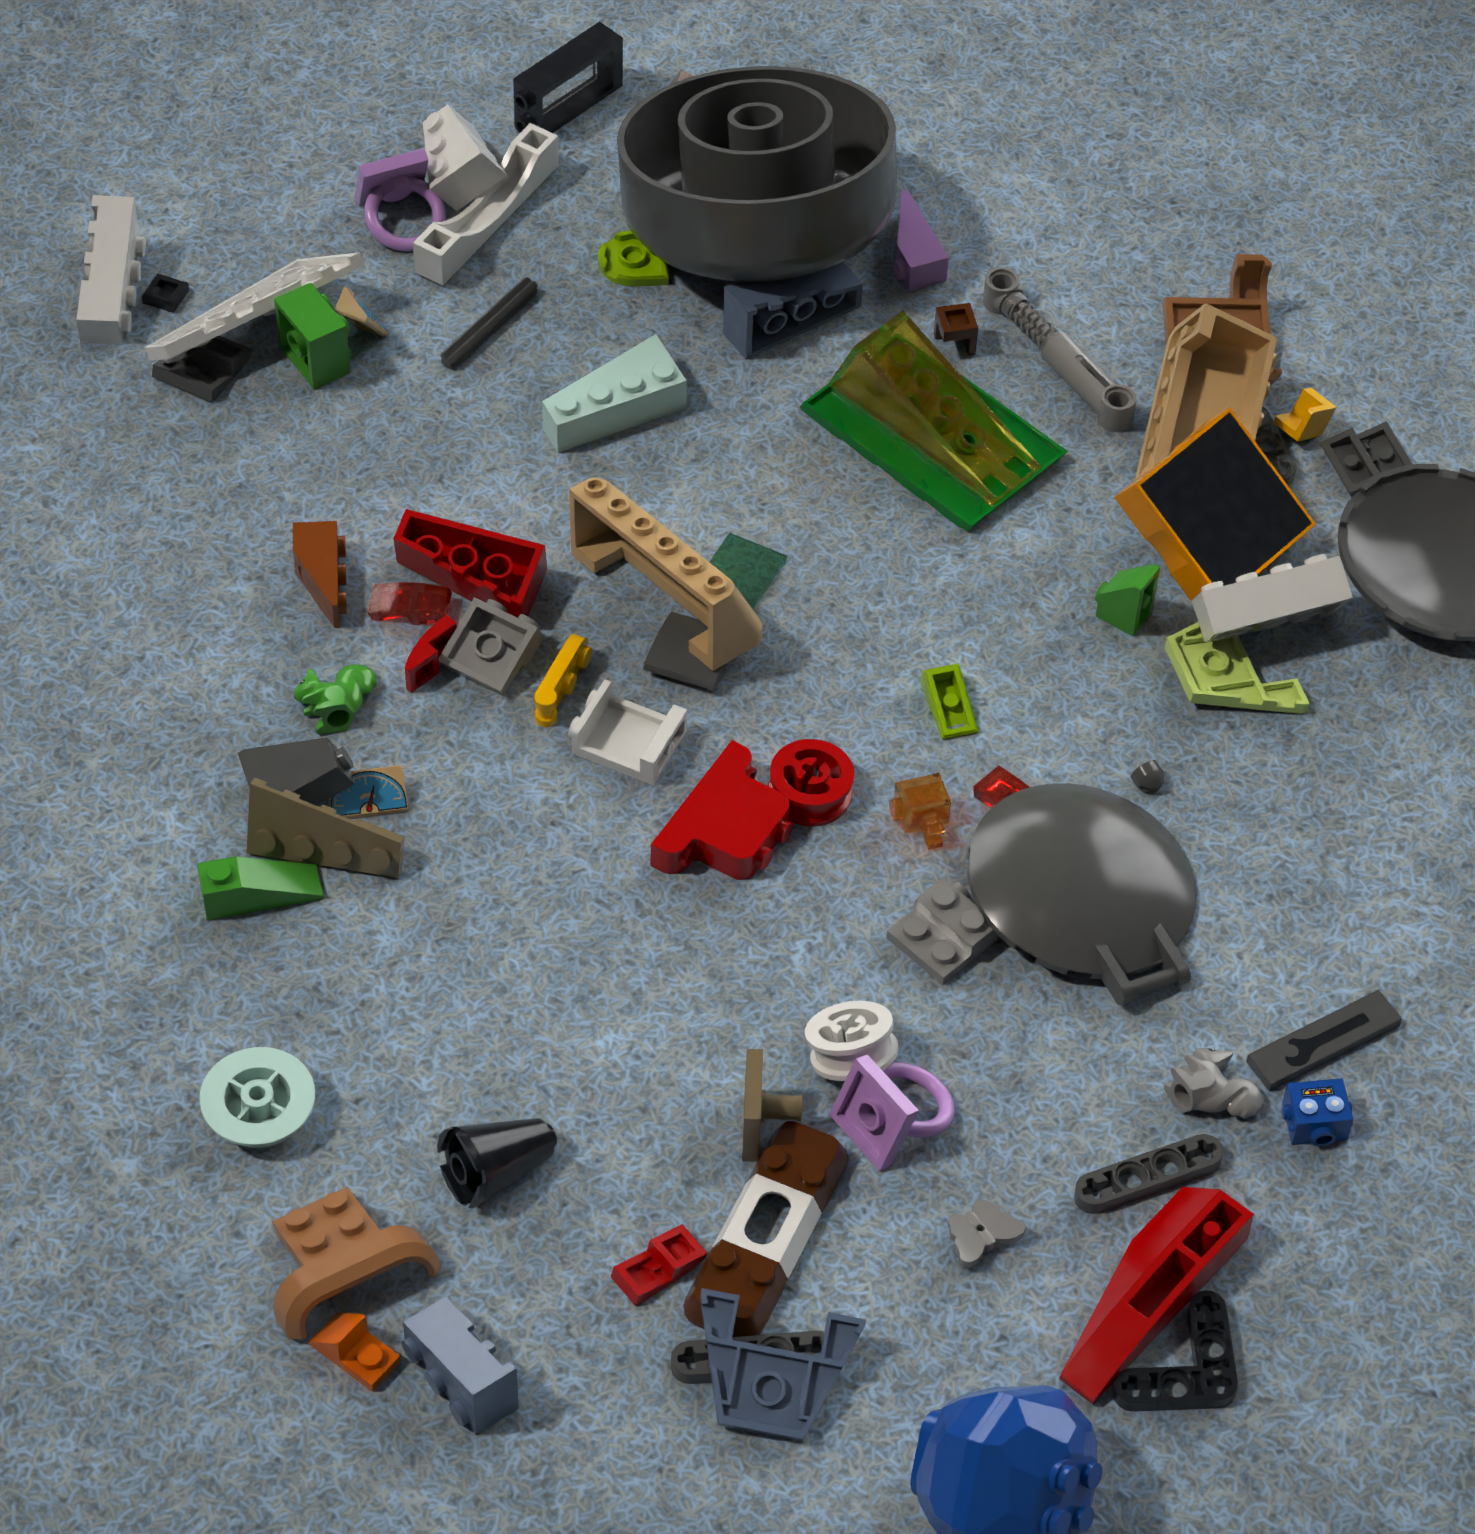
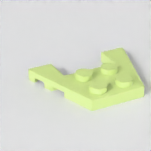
[1164,622,1310,714]

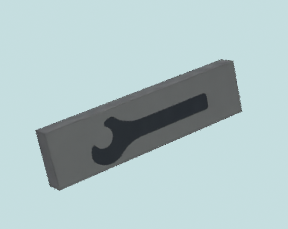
[1246,989,1402,1091]

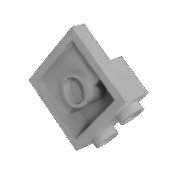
[439,597,544,696]
[886,877,998,985]

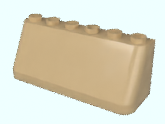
[1135,303,1277,479]
[569,477,762,671]

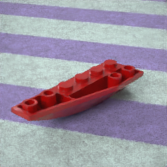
[1059,1187,1254,1405]

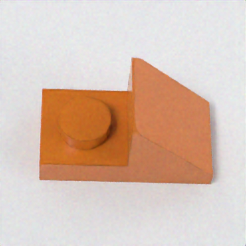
[308,1312,401,1392]

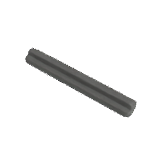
[440,277,538,370]

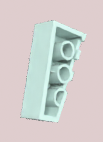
[542,334,687,453]

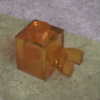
[889,773,951,850]

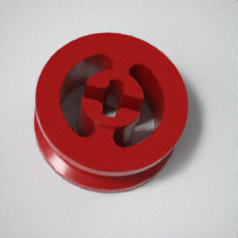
[769,739,855,826]

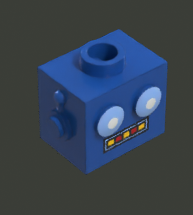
[1281,1078,1353,1146]

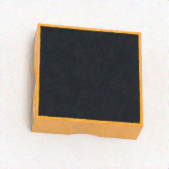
[1114,407,1316,602]

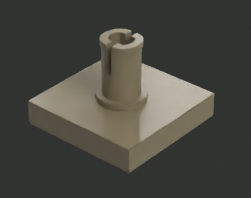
[742,1049,802,1162]

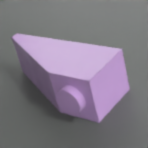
[892,190,949,291]

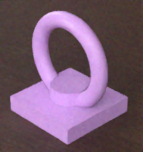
[355,148,446,252]
[829,1054,955,1171]

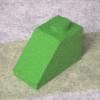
[1095,564,1160,636]

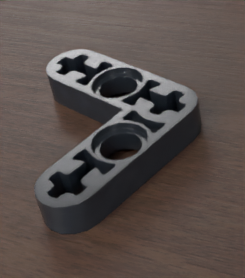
[1113,1290,1238,1412]

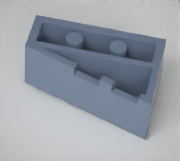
[401,1296,519,1435]

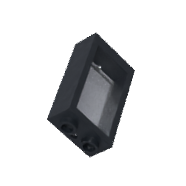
[513,21,623,133]

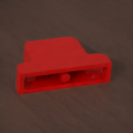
[650,740,793,880]

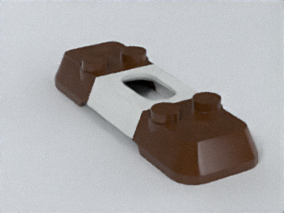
[683,1121,848,1337]

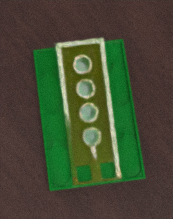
[800,310,1068,532]

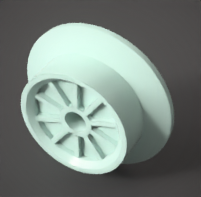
[199,1047,315,1149]

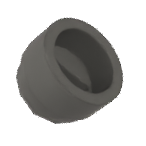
[1130,760,1164,793]

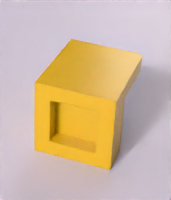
[1273,387,1337,442]

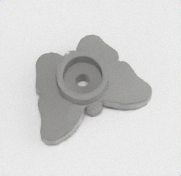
[948,1199,1026,1268]

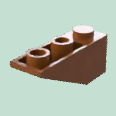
[293,521,347,628]

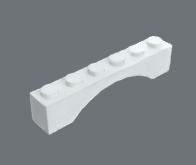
[413,123,559,286]

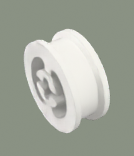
[805,1001,899,1081]

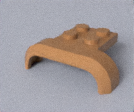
[1162,254,1282,386]
[272,1187,441,1340]

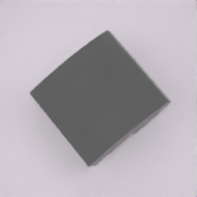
[152,335,252,402]
[1320,421,1412,497]
[643,612,727,690]

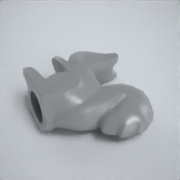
[1164,1048,1263,1118]

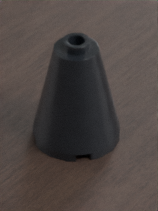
[437,1118,557,1208]

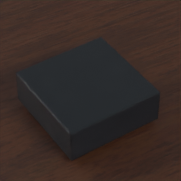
[142,273,189,313]

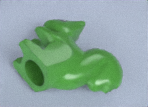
[294,664,377,735]

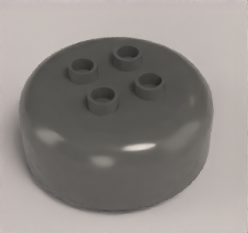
[617,66,897,282]

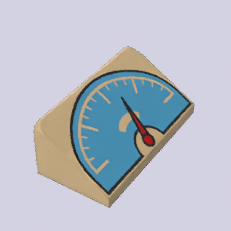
[335,287,389,338]
[329,765,408,819]

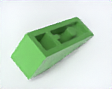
[197,856,324,921]

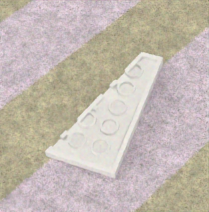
[145,252,365,363]

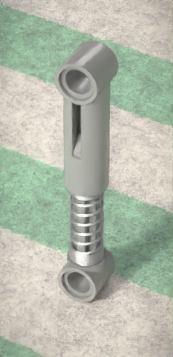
[983,267,1136,432]

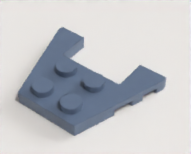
[700,1288,866,1442]

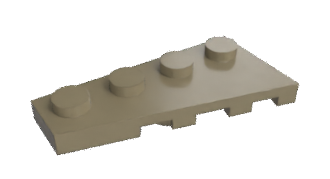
[246,777,404,878]

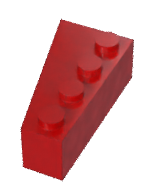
[393,509,547,618]

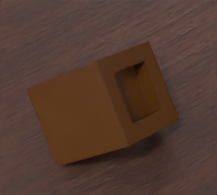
[933,303,978,356]

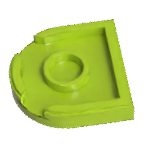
[598,230,668,286]

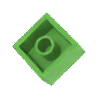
[274,282,352,390]

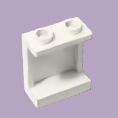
[568,679,687,785]

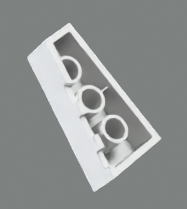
[76,195,146,345]
[1192,554,1353,643]

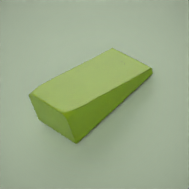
[920,663,979,740]

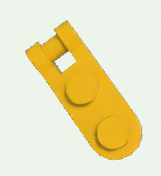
[534,633,592,727]

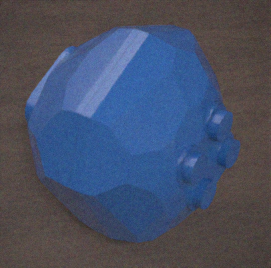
[910,1385,1102,1534]

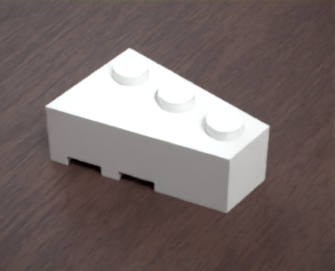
[422,104,508,211]

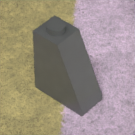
[238,737,355,806]

